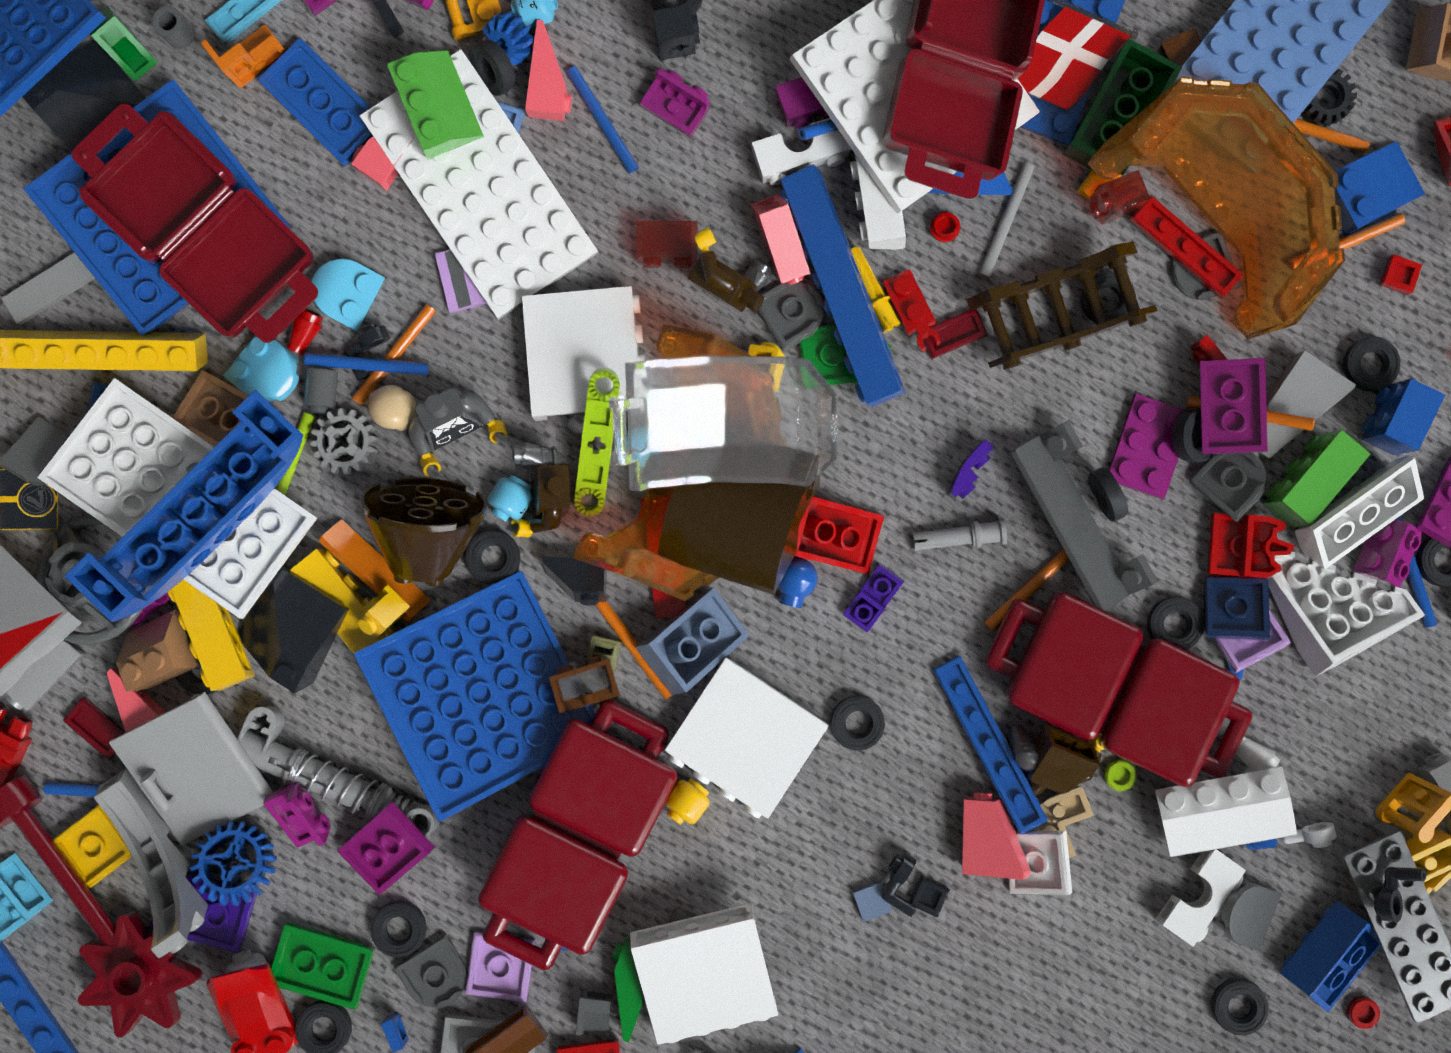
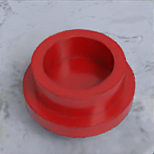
[930,212,960,243]

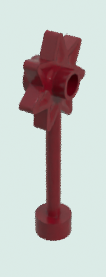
[0,775,203,1038]

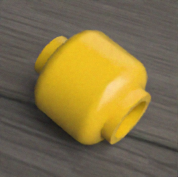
[665,778,710,826]

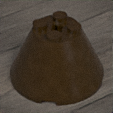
[360,477,487,586]

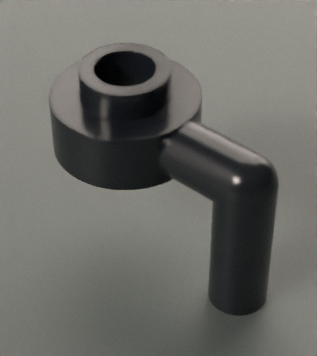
[344,323,391,381]
[881,852,917,917]
[1374,867,1426,922]

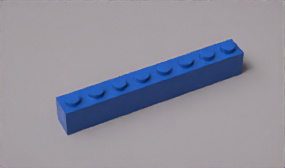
[780,164,906,407]

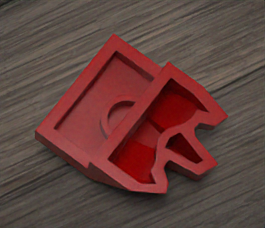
[1207,513,1295,578]

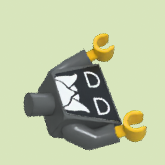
[408,388,507,477]

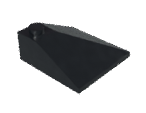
[22,40,146,151]
[238,565,349,694]

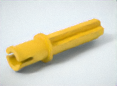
[851,246,901,333]

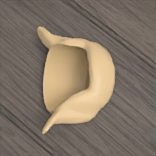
[364,385,416,431]

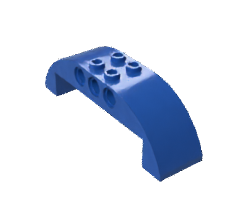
[64,390,303,622]

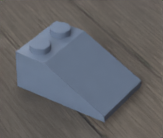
[635,587,750,695]

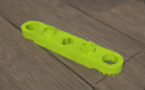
[574,368,620,517]

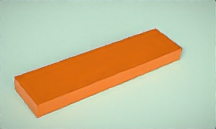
[319,519,431,622]

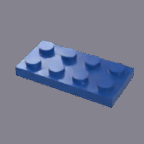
[257,38,374,167]

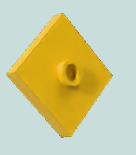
[53,805,133,889]

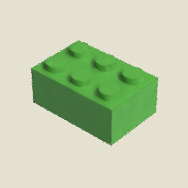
[1262,430,1370,527]

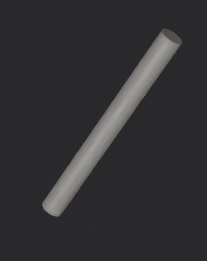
[979,163,1035,278]

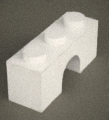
[751,118,850,185]
[1155,849,1246,947]

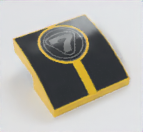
[0,469,58,530]

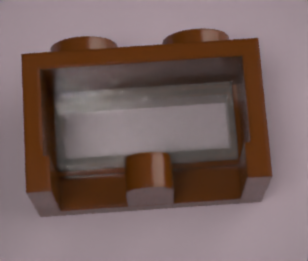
[549,655,621,714]

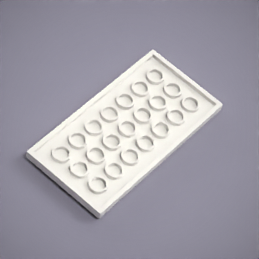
[360,50,598,320]
[37,378,317,619]

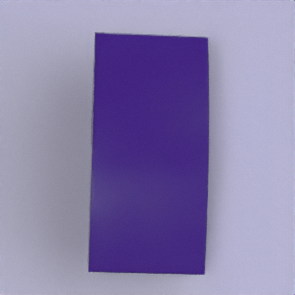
[948,439,994,499]
[843,563,904,633]

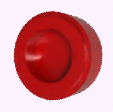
[1347,996,1380,1029]

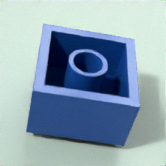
[1361,378,1445,455]

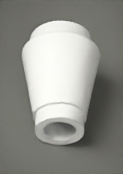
[1236,737,1280,772]

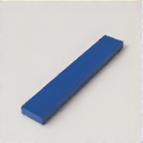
[933,656,1048,835]

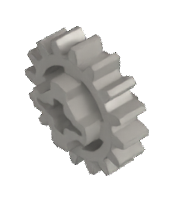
[310,408,379,475]

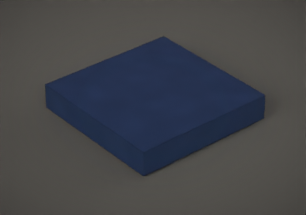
[1204,576,1270,640]

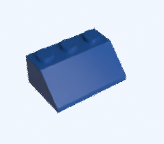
[1280,901,1381,1012]

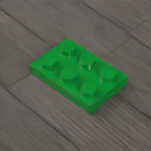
[271,922,376,1010]

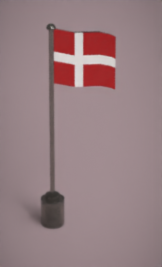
[1017,0,1138,110]

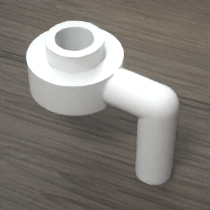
[1281,822,1337,848]

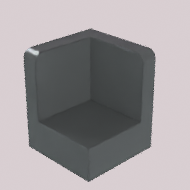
[576,991,613,1035]

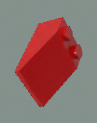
[795,497,884,574]

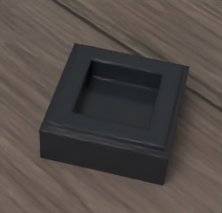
[374,0,404,38]
[910,876,950,918]

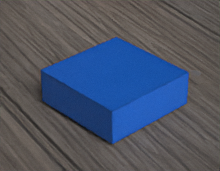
[381,1012,409,1053]

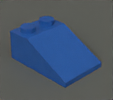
[1316,141,1425,236]

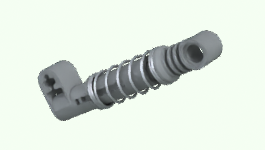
[237,705,439,837]

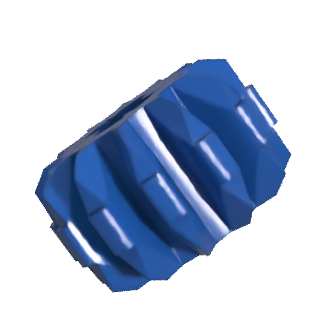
[482,11,535,66]

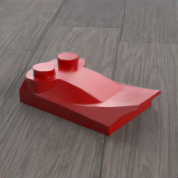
[206,963,298,1053]

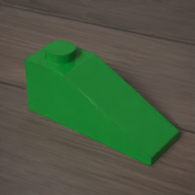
[612,936,644,1043]

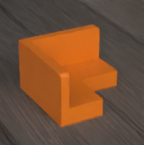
[200,25,286,89]

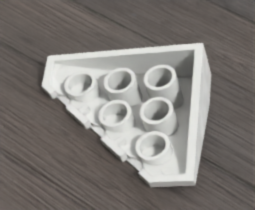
[1268,552,1425,677]

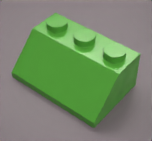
[387,51,484,160]

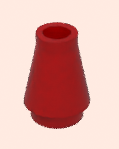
[287,309,324,355]

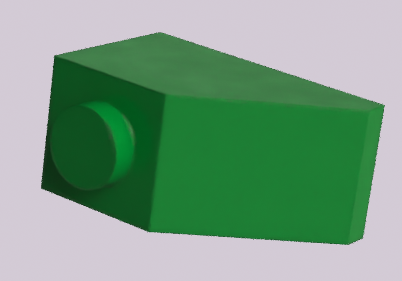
[90,6,158,81]

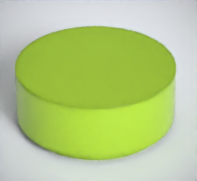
[1104,760,1136,791]

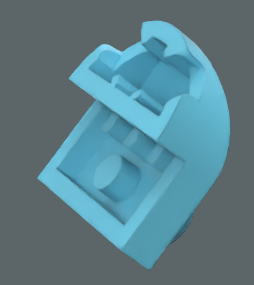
[311,259,385,331]
[223,335,299,402]

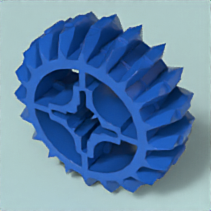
[189,821,277,906]

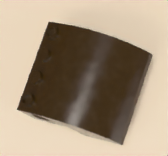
[658,425,822,595]

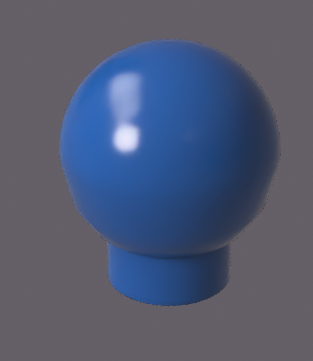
[778,557,818,608]

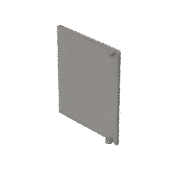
[109,692,274,845]

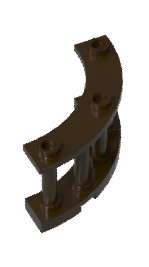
[966,241,1158,370]

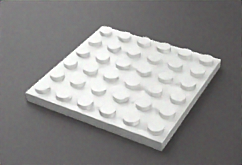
[790,0,1040,214]

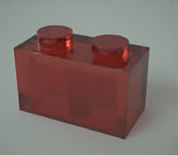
[1090,170,1150,225]
[636,221,698,268]

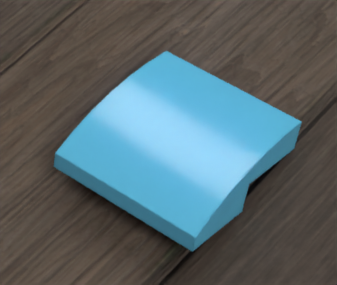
[0,853,53,942]

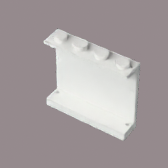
[522,286,648,421]
[665,657,829,819]
[630,903,778,1045]

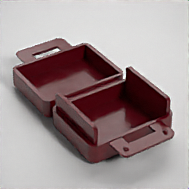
[882,0,1045,199]
[72,104,318,343]
[985,592,1253,787]
[477,699,677,970]

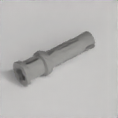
[912,517,1007,552]

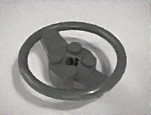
[34,514,143,645]

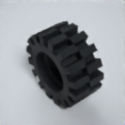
[1300,69,1357,127]

